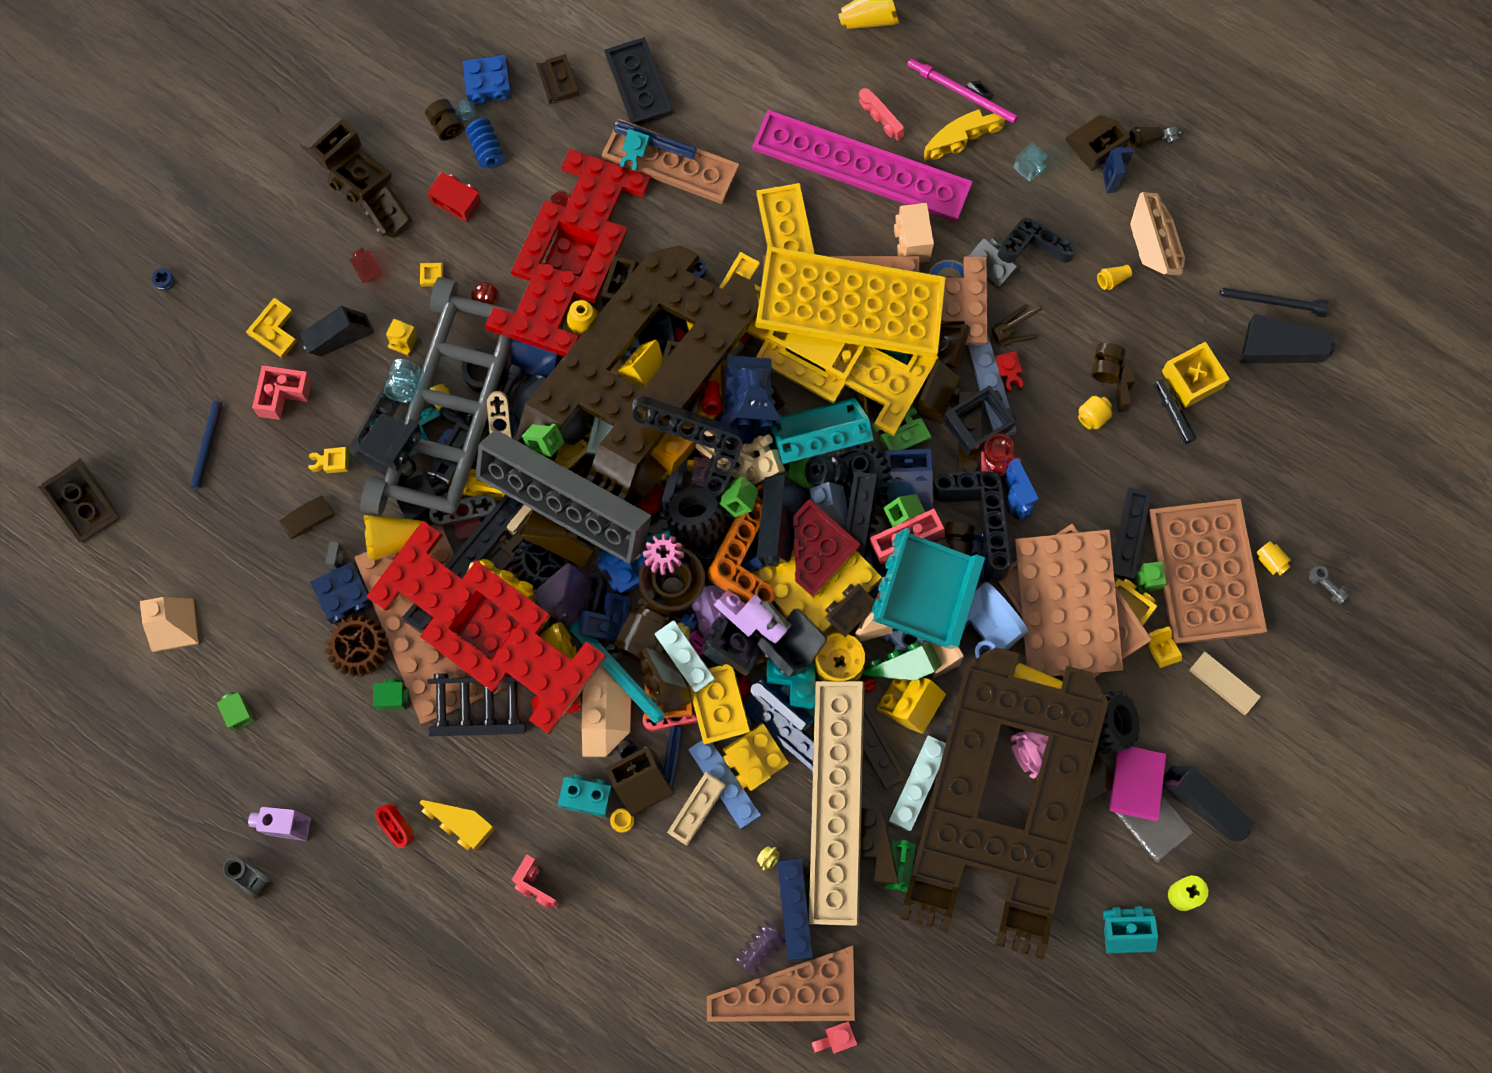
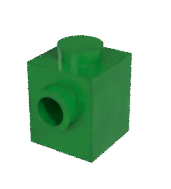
[373,679,410,711]

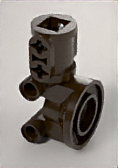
[614,548,708,665]

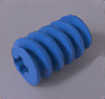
[466,118,505,168]

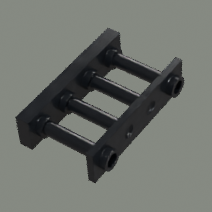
[427,673,526,737]

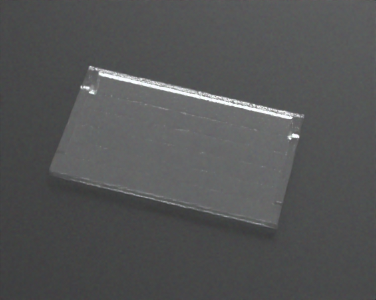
[1109,795,1193,863]

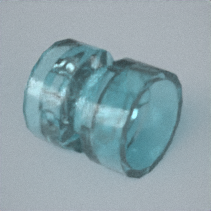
[384,359,421,402]

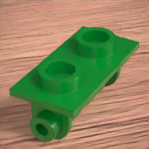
[885,840,916,892]

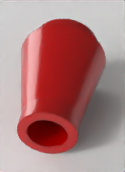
[700,380,723,416]

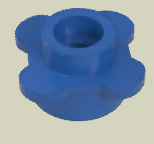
[681,614,697,634]

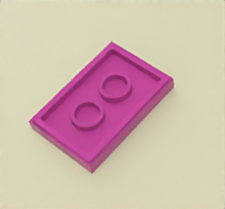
[1109,747,1166,821]

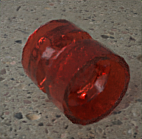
[984,433,1014,473]

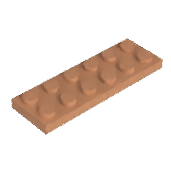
[601,119,739,205]

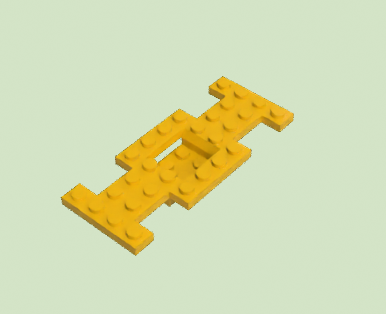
[720,252,938,436]

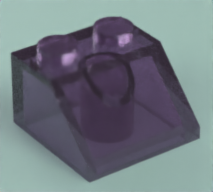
[533,563,593,627]

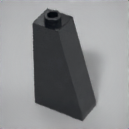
[1240,314,1335,363]
[757,475,808,567]
[1162,766,1255,842]

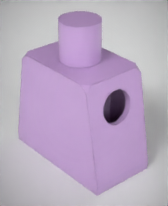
[248,807,312,841]

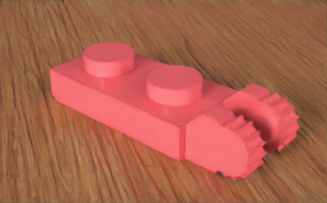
[859,88,904,141]

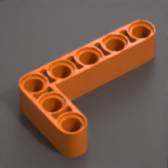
[708,484,775,604]

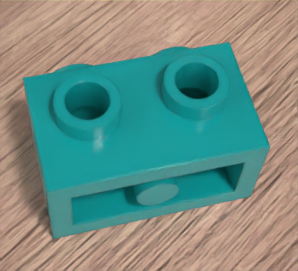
[558,774,612,817]

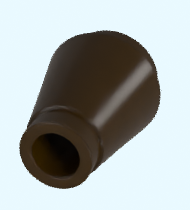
[1129,126,1163,148]

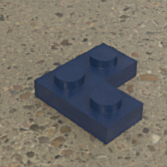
[578,593,631,642]

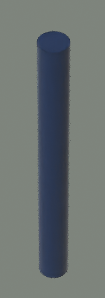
[190,401,222,489]

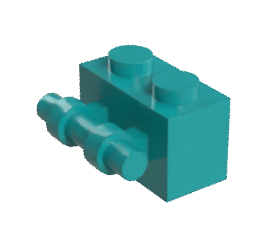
[1103,906,1158,953]

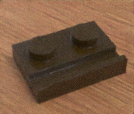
[536,54,579,104]

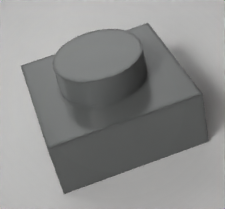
[325,541,345,570]

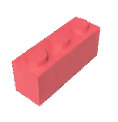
[870,509,945,567]

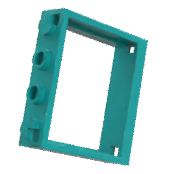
[770,398,873,464]

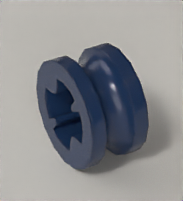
[152,268,175,290]

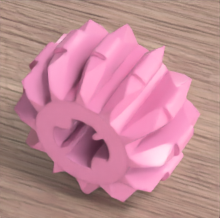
[643,534,684,575]

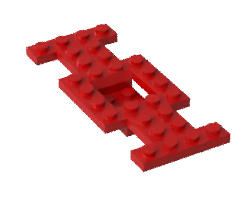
[485,149,651,356]
[366,521,607,734]

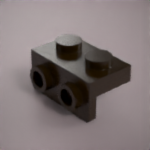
[361,186,413,238]
[824,583,876,637]

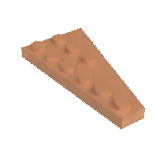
[707,946,855,1022]

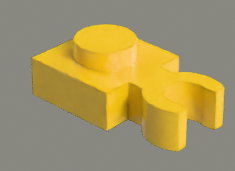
[308,447,349,473]

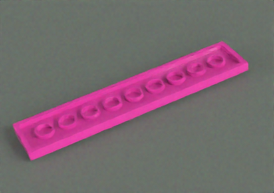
[752,110,972,222]

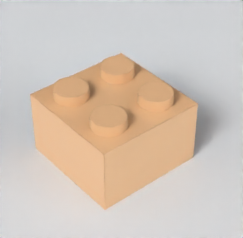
[894,203,934,263]

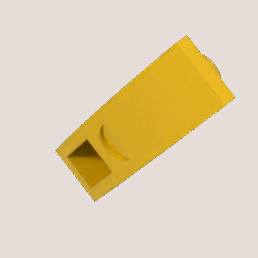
[924,109,1006,160]

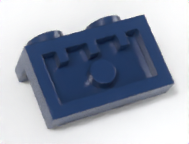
[1102,147,1134,193]

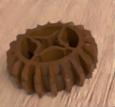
[325,615,389,678]

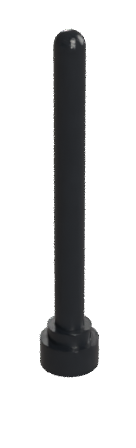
[1219,288,1329,318]
[473,364,525,464]

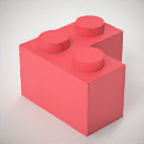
[252,366,312,420]

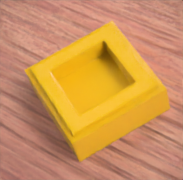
[420,263,444,287]

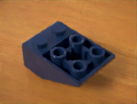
[884,449,933,511]

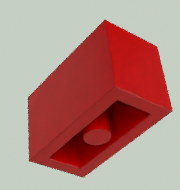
[427,172,481,222]

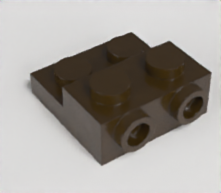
[328,148,392,207]

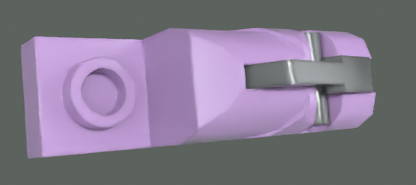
[714,589,791,643]

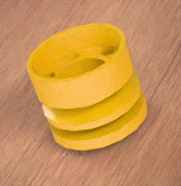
[815,633,865,682]

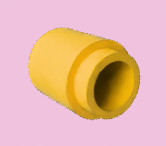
[1256,541,1291,575]

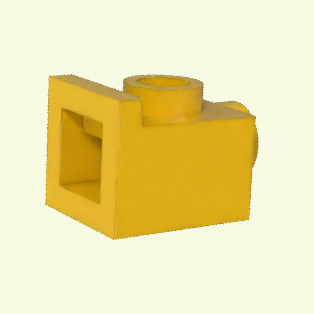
[386,319,418,356]

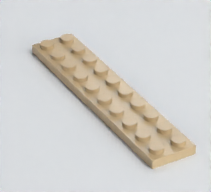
[809,681,864,926]

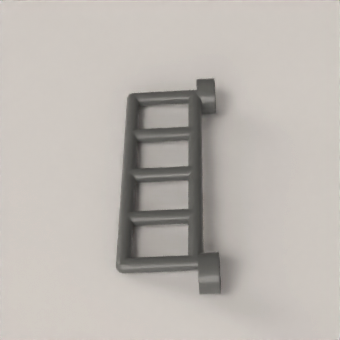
[360,277,516,516]

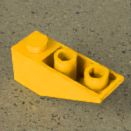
[419,800,495,852]

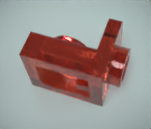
[349,248,382,284]

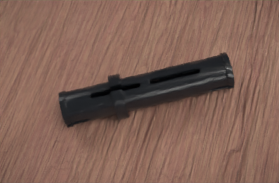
[1154,378,1197,445]

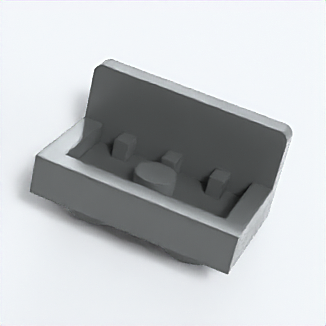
[968,237,1021,287]

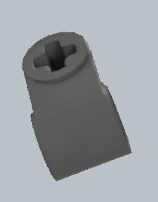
[223,858,272,900]

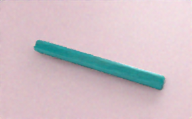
[570,621,665,724]

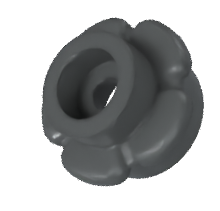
[1162,126,1184,143]

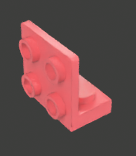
[512,854,560,910]

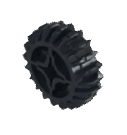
[512,540,575,596]

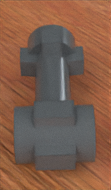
[1309,566,1350,604]

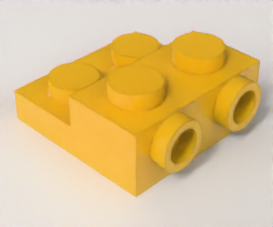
[1115,578,1157,626]
[723,723,789,791]

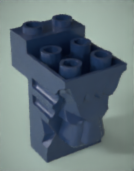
[718,355,781,453]

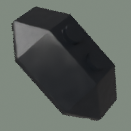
[511,375,591,446]

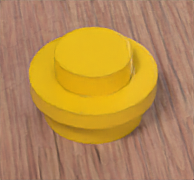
[610,808,634,833]

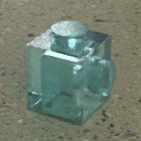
[1014,142,1048,182]

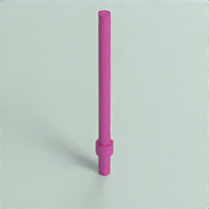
[908,58,1018,124]

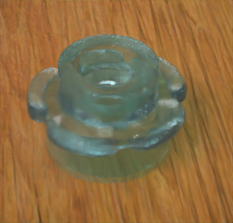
[455,100,476,120]

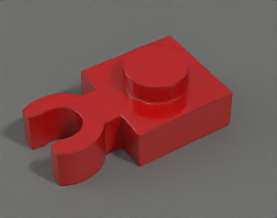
[995,351,1023,393]

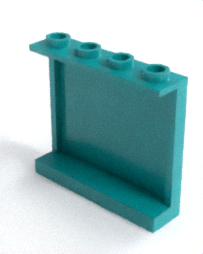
[872,528,985,650]

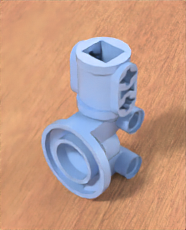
[964,582,1029,658]

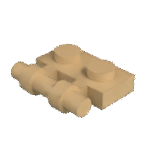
[741,434,785,486]

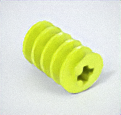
[1168,875,1208,911]

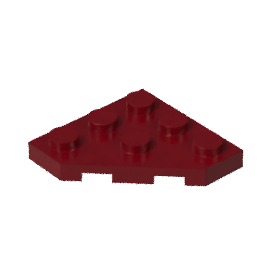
[793,499,862,598]

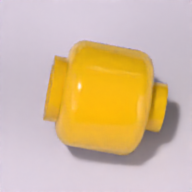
[1078,396,1112,429]

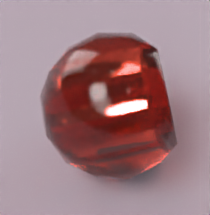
[471,282,499,306]

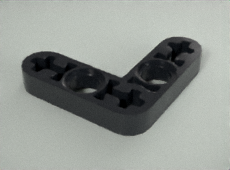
[997,218,1076,263]

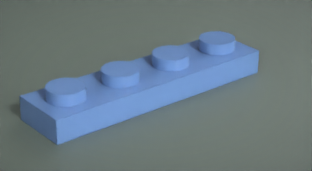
[688,740,761,829]

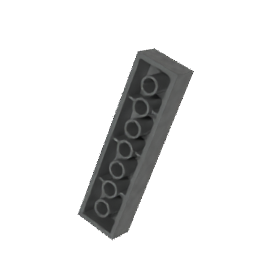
[476,429,651,564]

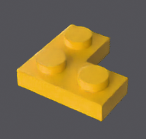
[246,298,297,359]

